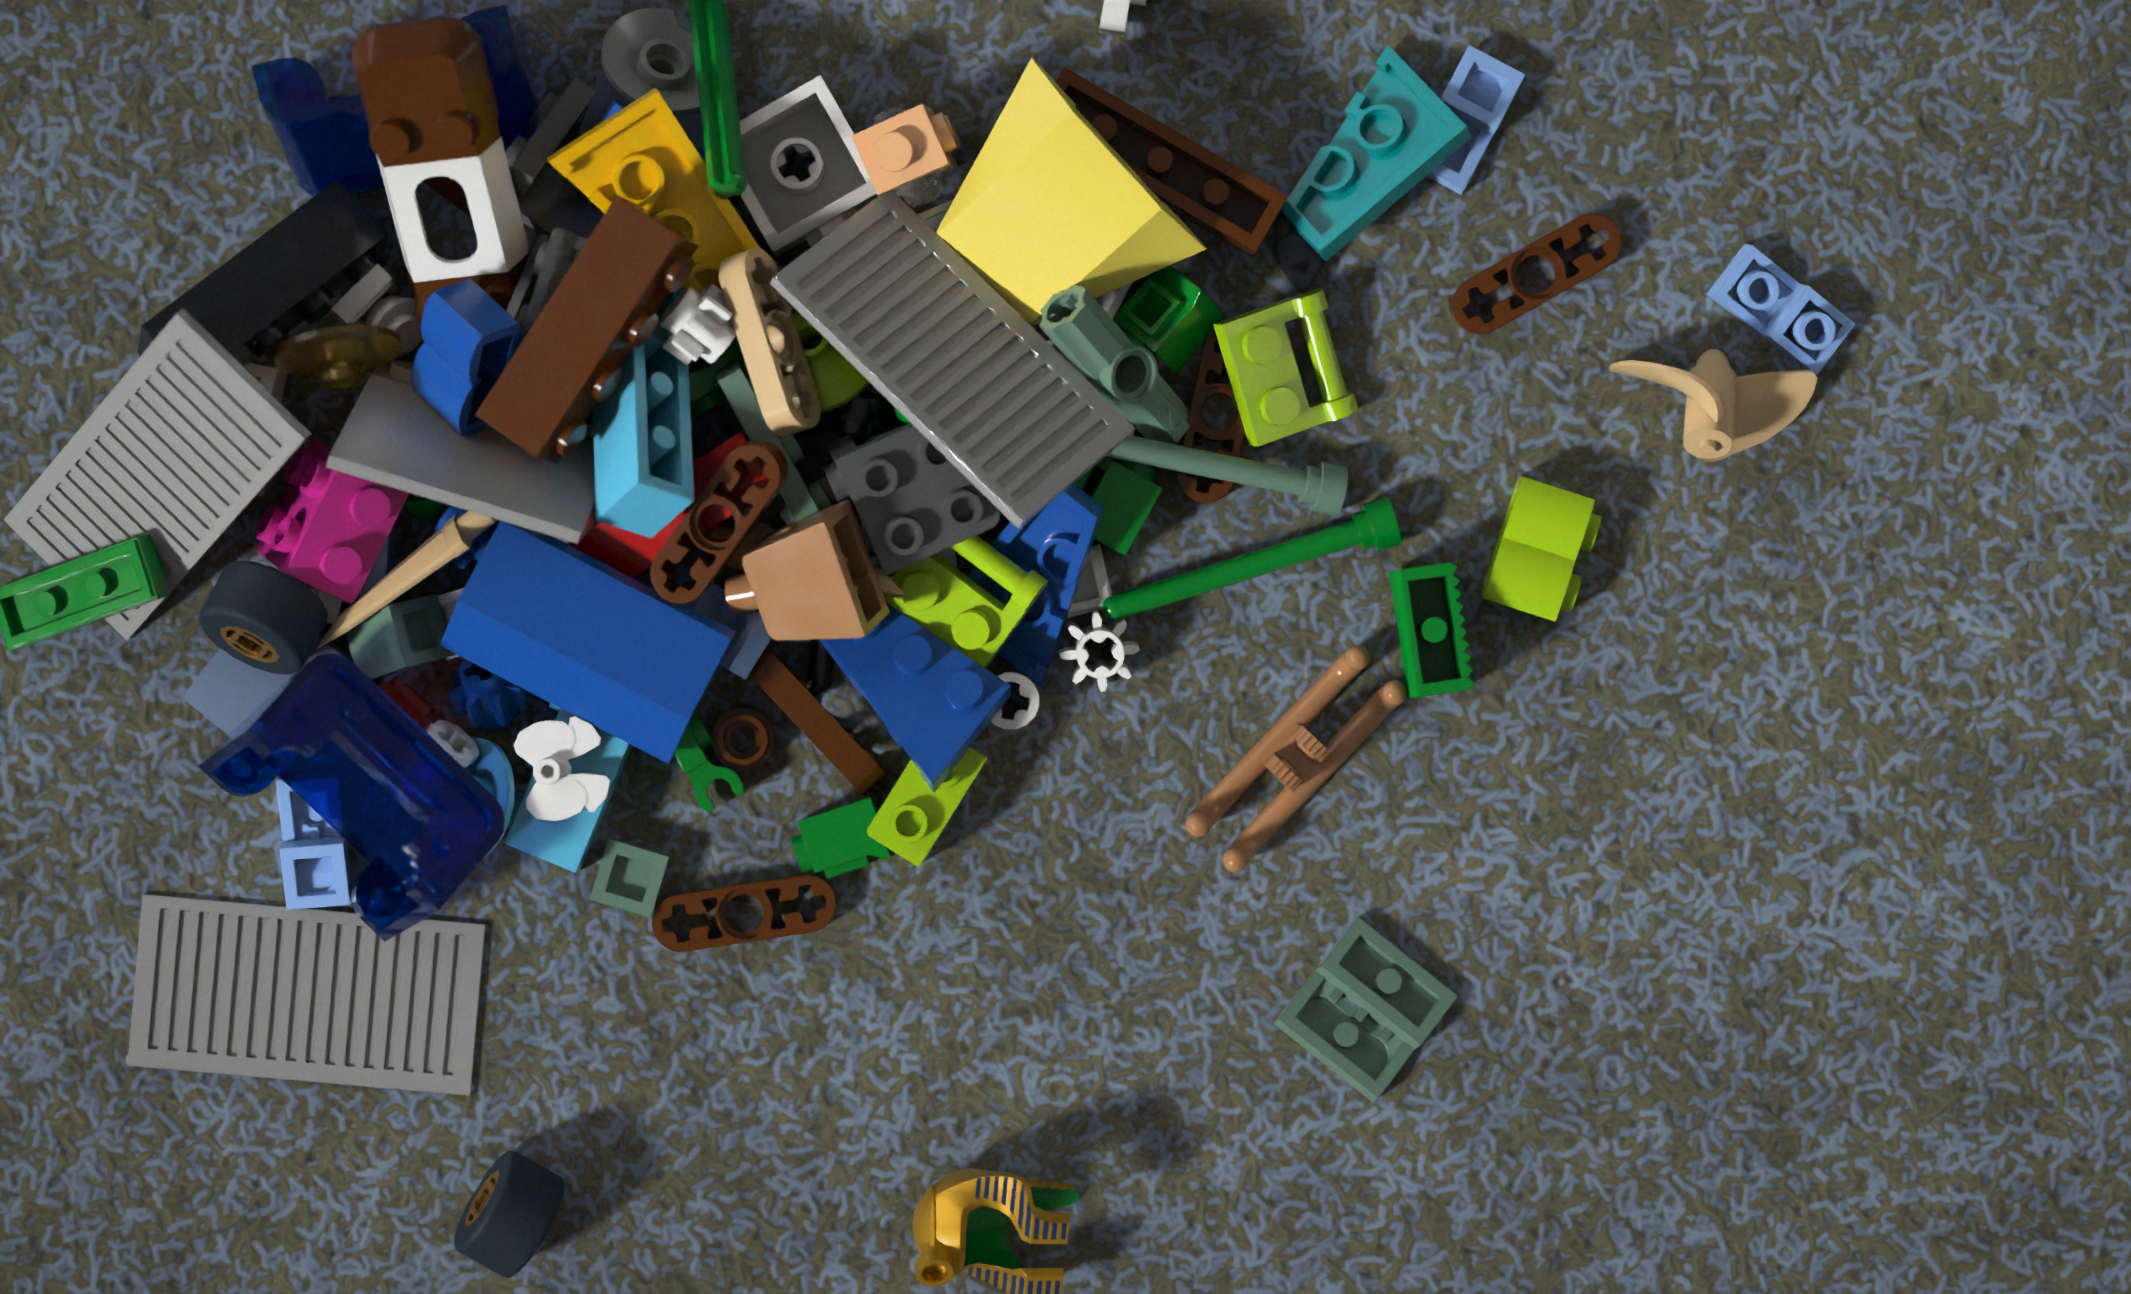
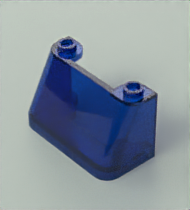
[251,4,540,196]
[198,653,505,942]

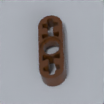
[1451,213,1621,335]
[1177,329,1245,504]
[650,440,788,604]
[749,644,888,796]
[652,874,837,952]

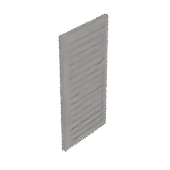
[770,190,1135,529]
[3,308,311,640]
[126,894,486,1096]

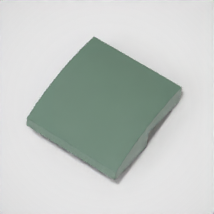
[1273,917,1458,1102]

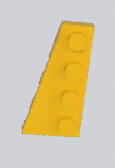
[547,87,794,310]

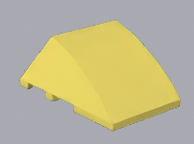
[936,57,1207,327]

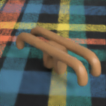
[1185,645,1408,873]

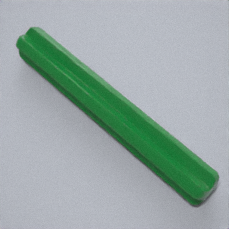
[688,0,747,199]

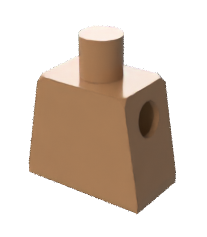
[724,500,890,641]

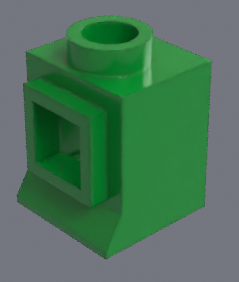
[1113,265,1225,373]
[791,796,892,879]

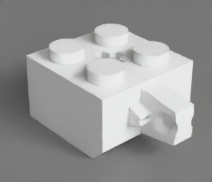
[740,75,879,257]

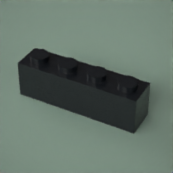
[137,179,389,367]

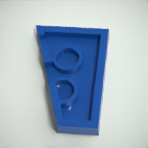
[966,483,1104,687]
[819,602,1011,793]

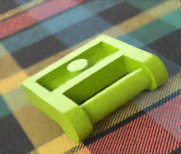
[1213,288,1359,447]
[883,535,1048,669]

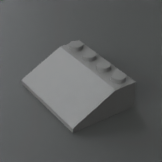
[326,360,597,544]

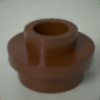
[712,707,776,771]

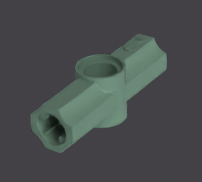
[1040,285,1190,444]

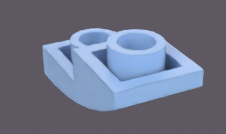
[1707,244,1855,375]

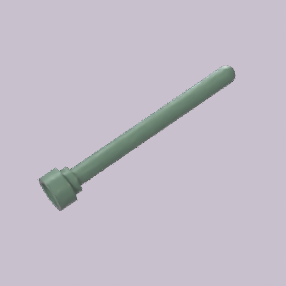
[1106,436,1348,516]

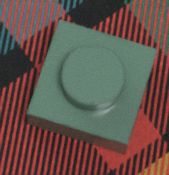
[590,838,671,918]

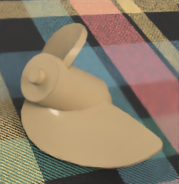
[1608,349,1818,462]

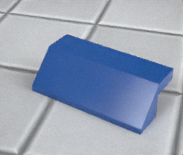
[440,520,736,764]

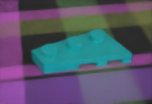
[1281,44,1472,262]

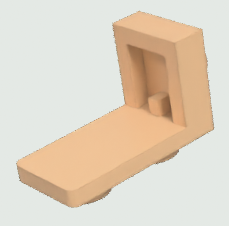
[852,104,963,196]

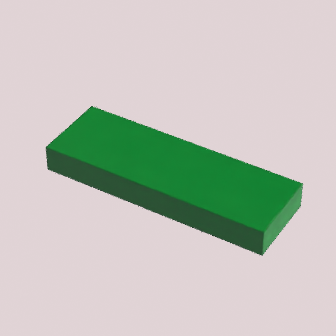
[0,534,170,652]

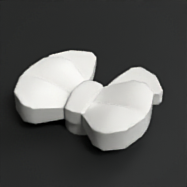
[514,716,611,821]

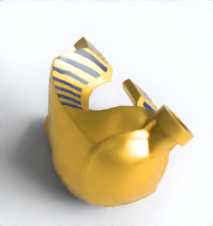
[912,1168,1080,1294]

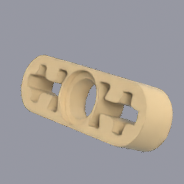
[719,248,821,437]

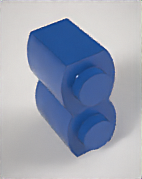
[411,279,522,437]

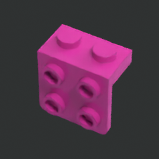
[255,438,409,605]

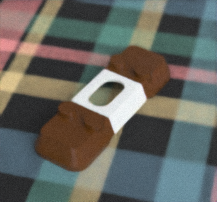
[352,17,530,325]

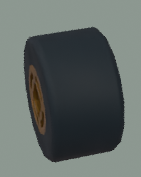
[199,561,328,675]
[454,1151,565,1278]

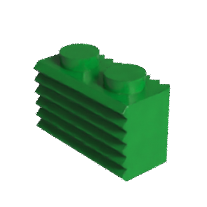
[1389,562,1475,698]

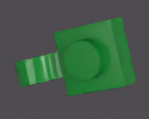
[674,711,745,813]

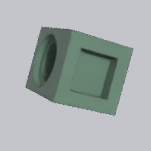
[345,593,455,683]

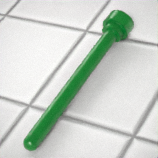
[1101,496,1402,621]

